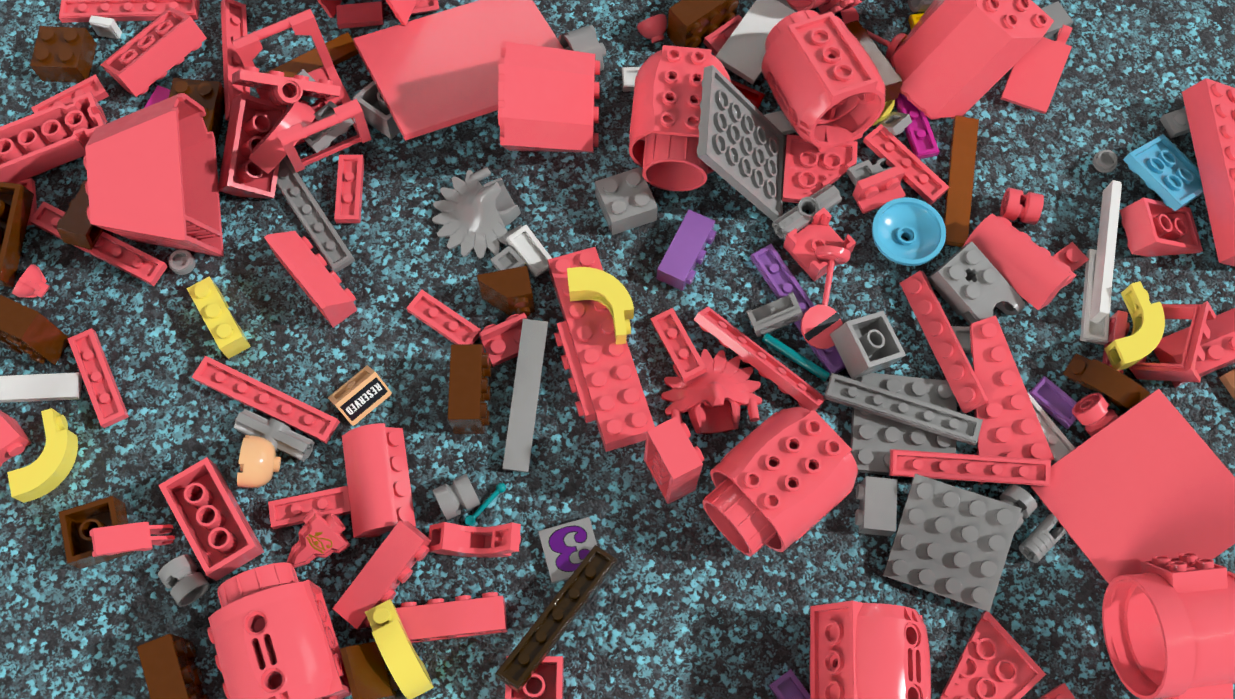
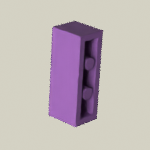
[656,210,717,291]

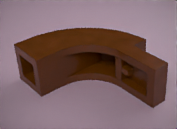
[1063,353,1151,413]

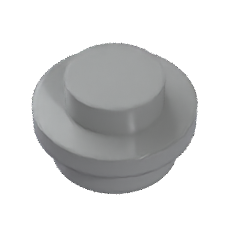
[1092,150,1117,173]

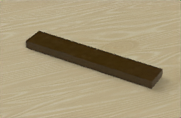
[495,545,617,693]

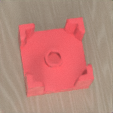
[783,208,857,282]

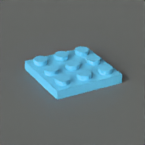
[1123,134,1204,211]

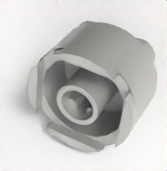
[558,25,606,71]

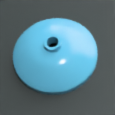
[872,197,946,266]

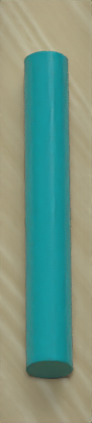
[762,333,830,382]

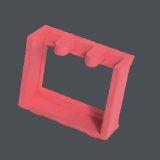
[1129,301,1216,383]

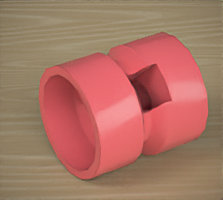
[1000,187,1044,225]
[1072,392,1119,437]

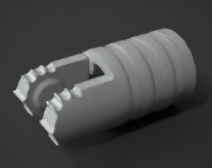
[1019,513,1067,563]

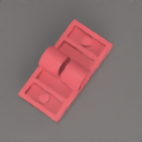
[232,66,341,107]

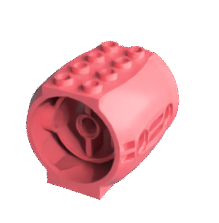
[761,10,886,152]
[629,45,731,191]
[702,407,858,556]
[207,562,352,699]
[809,601,931,699]

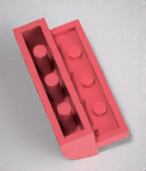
[963,213,1076,310]
[342,423,416,538]

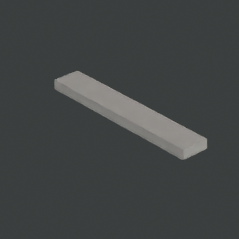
[276,156,355,273]
[502,319,548,473]
[823,373,983,446]

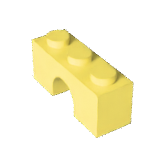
[186,276,251,359]

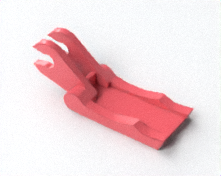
[89,522,175,557]

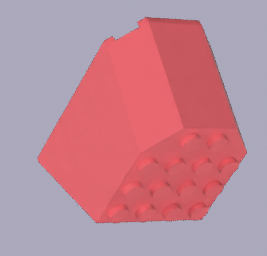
[83,93,224,257]

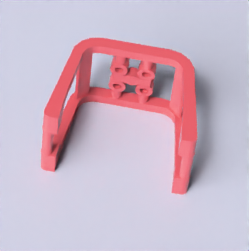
[232,9,372,173]

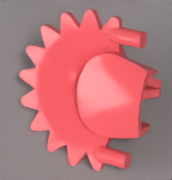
[661,349,762,434]

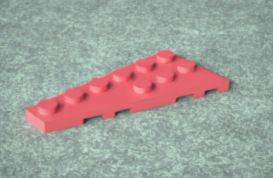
[969,315,1054,485]
[939,611,1046,699]

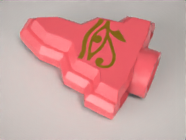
[287,508,351,568]

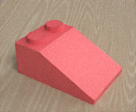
[1120,197,1203,257]

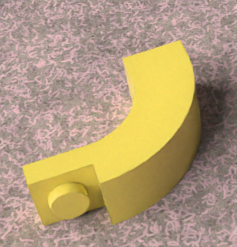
[567,267,634,345]
[1104,281,1165,371]
[7,408,78,503]
[365,599,434,699]

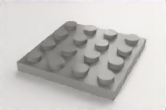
[850,373,957,482]
[883,474,1022,612]

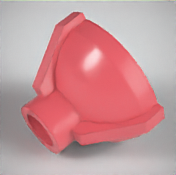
[12,264,50,298]

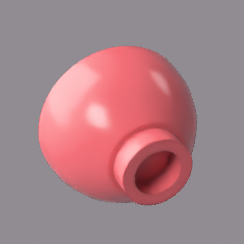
[636,14,667,44]

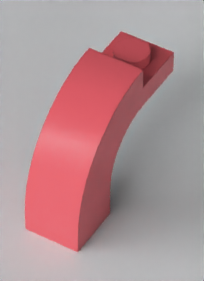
[248,99,316,174]
[428,522,521,558]

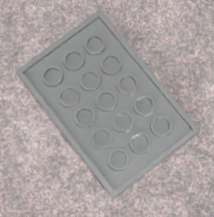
[697,65,786,221]

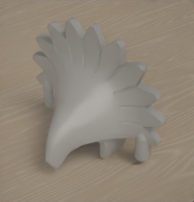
[432,167,522,259]

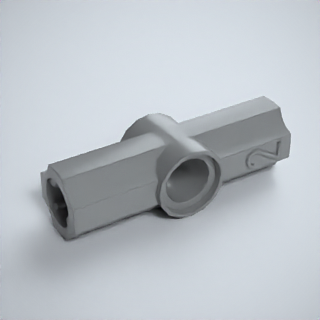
[772,184,842,240]
[234,409,314,462]

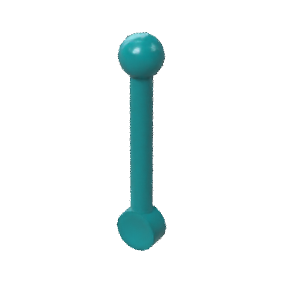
[465,483,506,526]

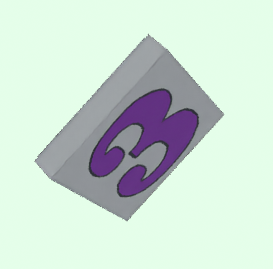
[538,517,597,584]

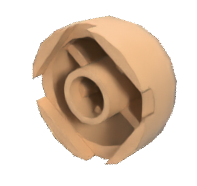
[237,435,281,488]

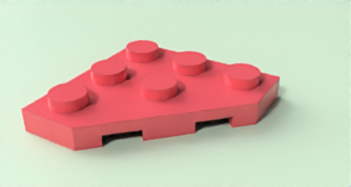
[782,134,858,203]

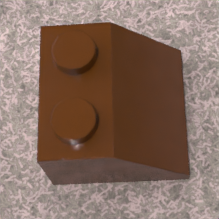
[477,266,535,316]
[340,641,399,699]

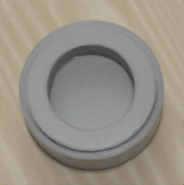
[168,249,196,275]

